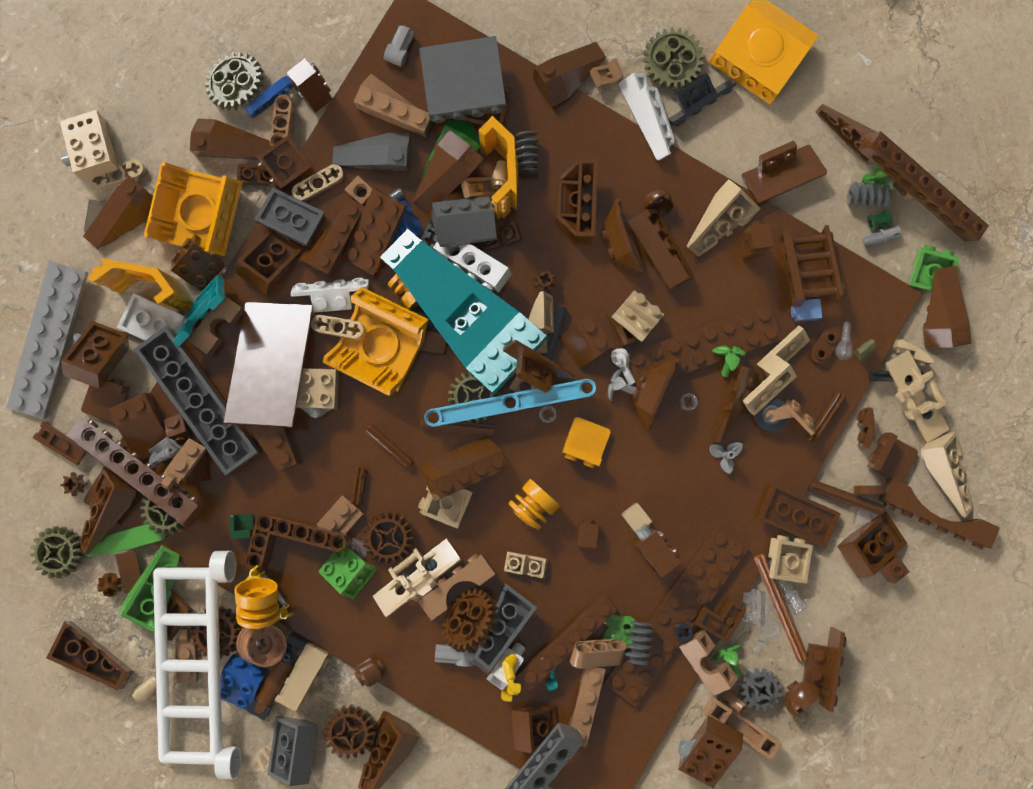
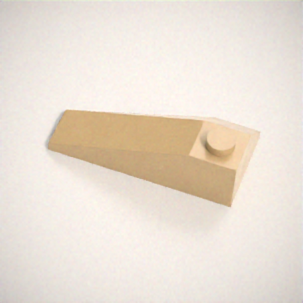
[687,179,761,257]
[921,431,973,517]

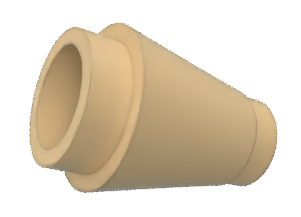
[490,160,508,190]
[131,675,157,704]

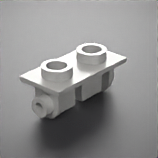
[148,437,182,467]

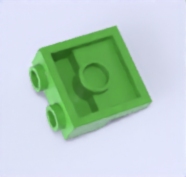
[909,244,960,290]

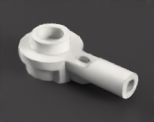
[611,348,635,385]

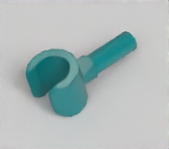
[546,668,558,691]

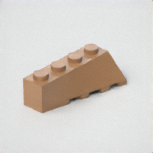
[354,74,433,138]

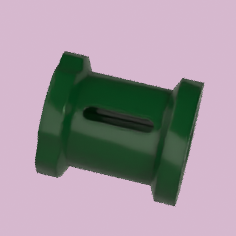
[867,210,893,232]

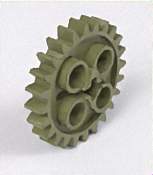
[642,27,705,90]
[204,51,265,111]

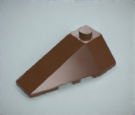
[815,104,876,165]
[190,119,271,160]
[83,176,153,249]
[923,266,972,348]
[80,468,137,555]
[358,711,420,789]

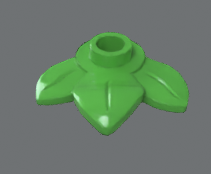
[603,614,636,650]

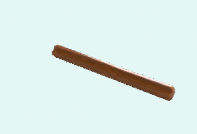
[754,554,808,662]

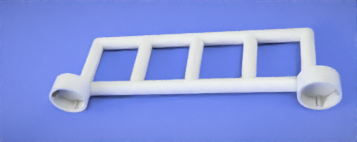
[153,551,242,780]

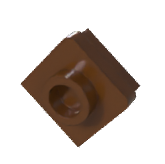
[164,414,192,446]

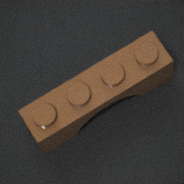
[418,554,495,621]
[569,667,606,747]
[702,695,782,761]

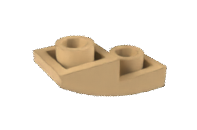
[891,339,934,367]
[504,552,548,578]

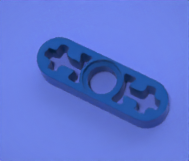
[245,76,293,118]

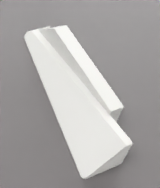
[619,73,675,160]

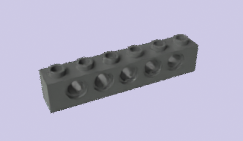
[505,723,583,789]

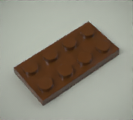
[342,188,408,276]
[757,483,841,549]

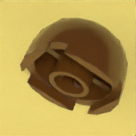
[784,680,824,718]

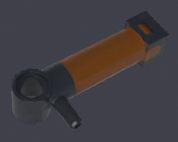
[247,631,309,720]

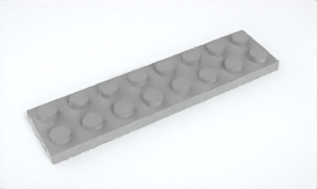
[6,261,89,419]

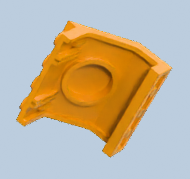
[709,0,819,104]
[479,116,518,220]
[144,162,243,256]
[87,258,194,314]
[323,287,428,396]

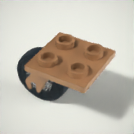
[755,396,815,436]

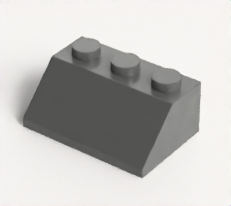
[432,196,497,247]
[268,716,318,786]

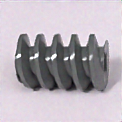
[515,131,539,174]
[847,181,890,209]
[625,621,655,665]

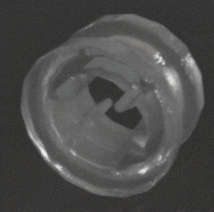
[679,393,698,411]
[539,406,556,423]

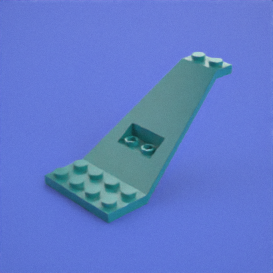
[380,229,548,394]

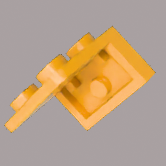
[562,417,610,468]

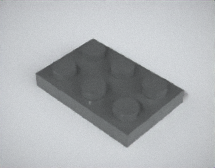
[255,188,325,247]

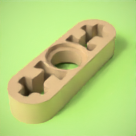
[89,160,146,190]
[292,164,344,202]
[311,315,366,340]

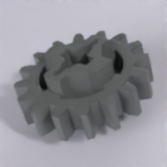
[739,668,782,712]

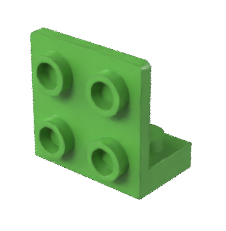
[319,542,377,600]

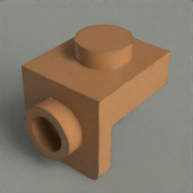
[589,59,623,88]

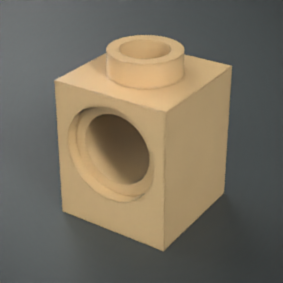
[621,503,652,532]

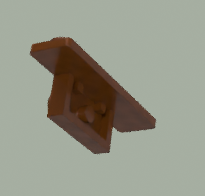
[503,340,574,393]

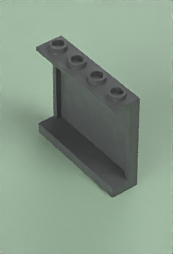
[419,36,507,123]

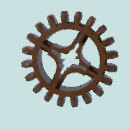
[362,511,415,565]
[190,606,244,659]
[323,704,376,759]

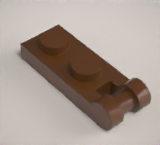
[33,421,87,465]

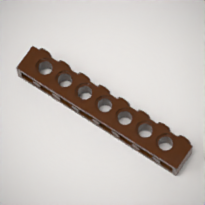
[858,131,989,242]
[65,417,203,529]

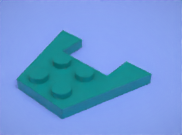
[172,275,225,346]

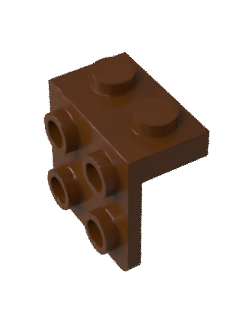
[170,234,225,291]
[81,378,130,423]
[867,432,918,483]

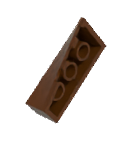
[298,198,365,277]

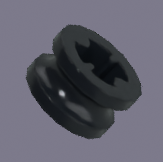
[674,623,693,642]

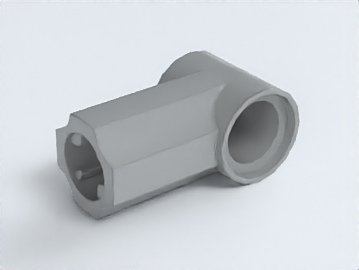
[383,26,414,67]

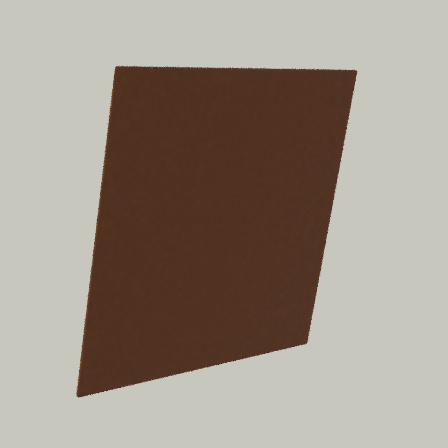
[84,0,921,789]

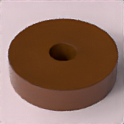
[853,485,886,494]

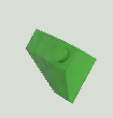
[118,545,180,633]

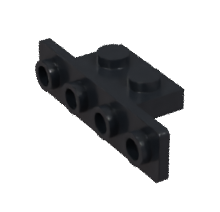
[668,73,737,126]

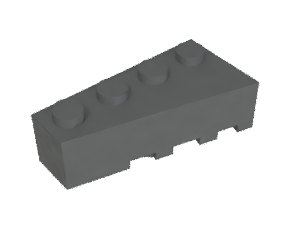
[472,584,537,674]

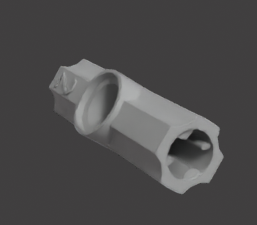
[435,644,477,666]

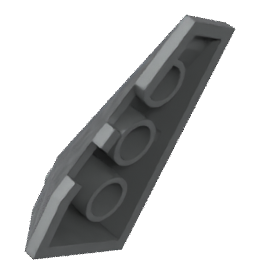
[332,132,411,171]

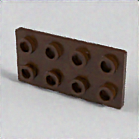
[742,140,827,204]
[803,627,847,712]

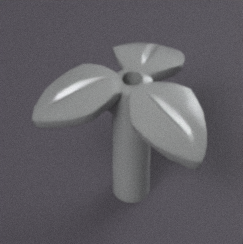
[608,369,636,401]
[709,442,743,474]

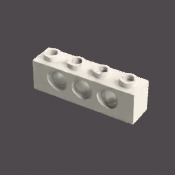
[433,242,512,293]

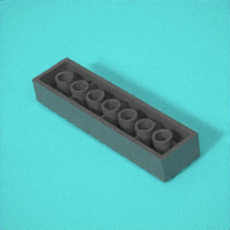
[134,326,262,476]

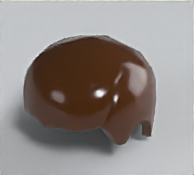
[644,189,674,216]

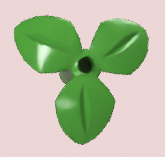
[862,165,894,190]
[712,346,746,377]
[712,644,742,678]

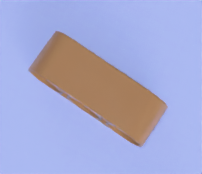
[270,95,295,146]
[570,639,627,669]

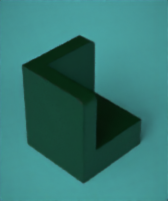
[229,513,254,539]

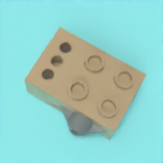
[60,110,119,181]
[296,368,339,418]

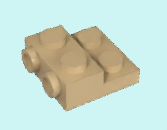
[612,290,664,342]
[418,486,473,529]
[768,535,813,584]

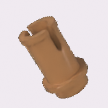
[722,689,748,714]

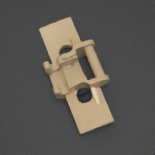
[885,350,949,443]
[373,539,461,618]

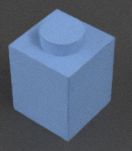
[791,299,822,322]

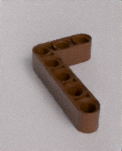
[246,514,352,570]

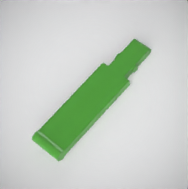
[86,520,166,557]

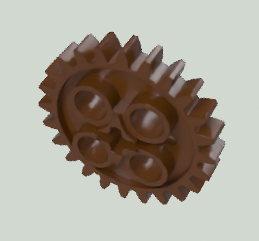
[442,589,498,653]

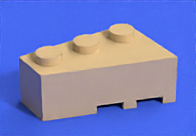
[275,641,331,712]

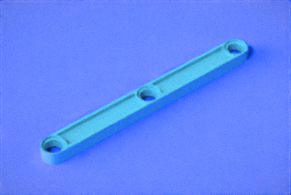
[425,379,596,427]

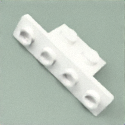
[291,278,369,313]

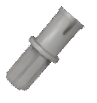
[862,226,902,247]

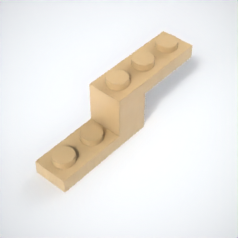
[743,326,810,416]

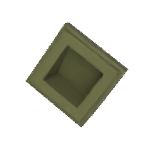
[853,339,876,363]

